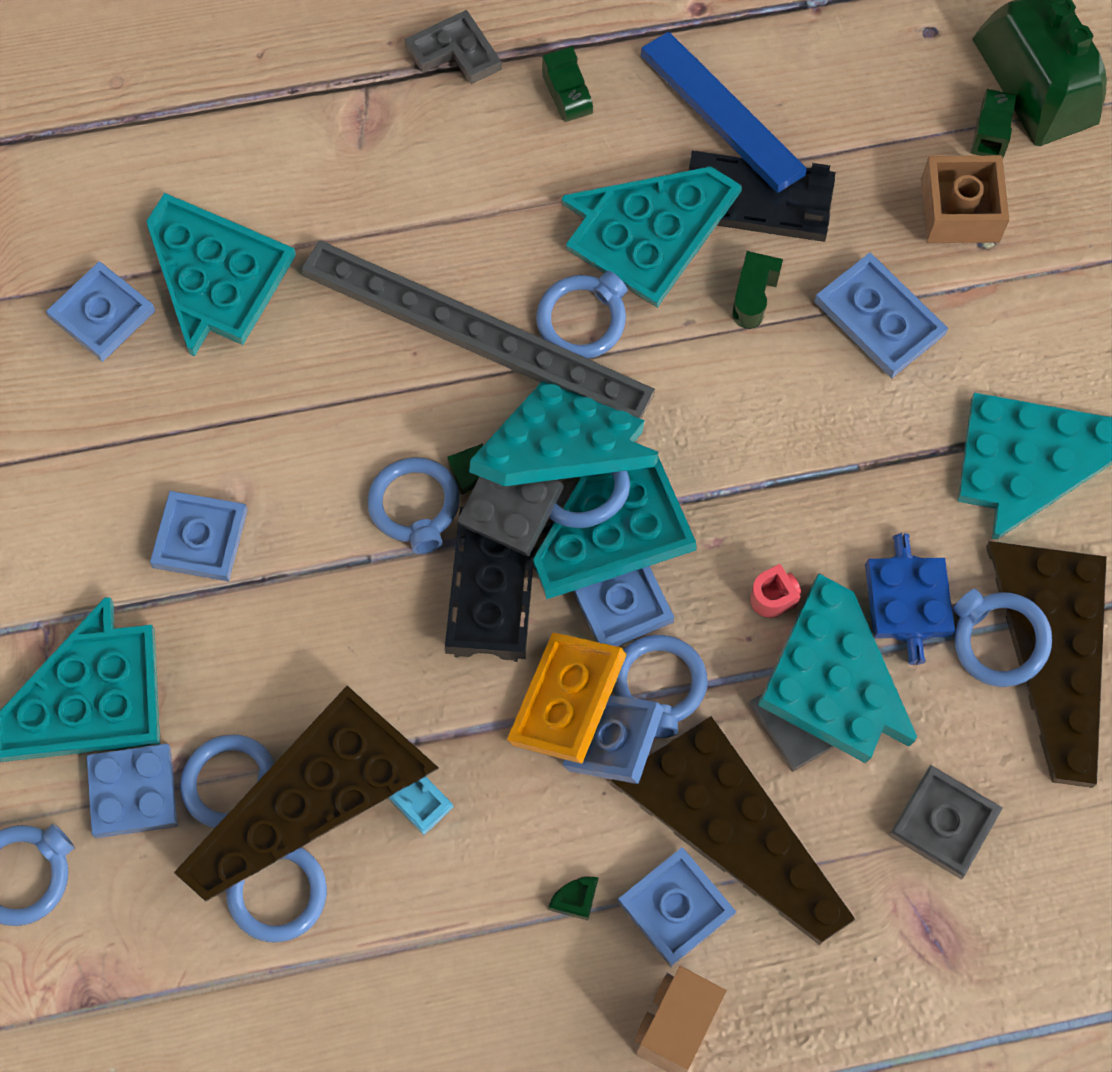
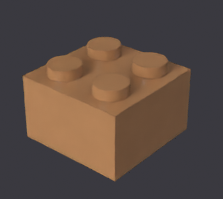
[921,155,1009,243]
[634,966,727,1072]

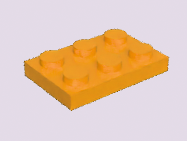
[507,632,627,764]

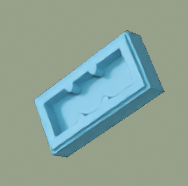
[388,777,454,836]

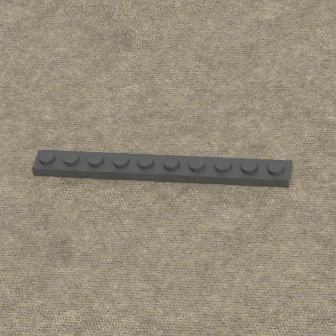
[301,240,655,419]

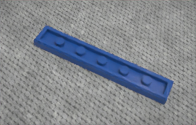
[641,32,807,193]

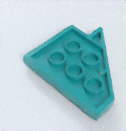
[561,166,742,308]
[146,193,296,357]
[957,393,1112,540]
[758,573,917,763]

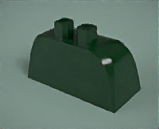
[972,0,1107,146]

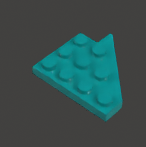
[469,381,659,486]
[533,456,697,599]
[0,597,161,763]

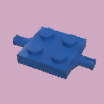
[865,533,955,665]

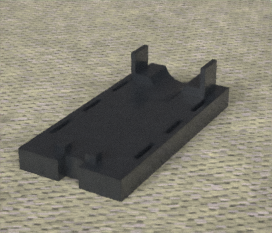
[689,150,836,242]
[445,507,536,662]

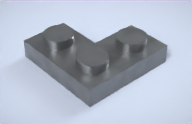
[405,10,502,84]

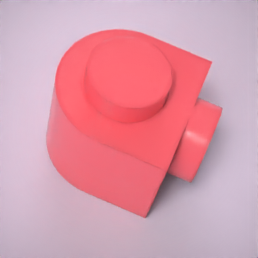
[750,564,801,618]

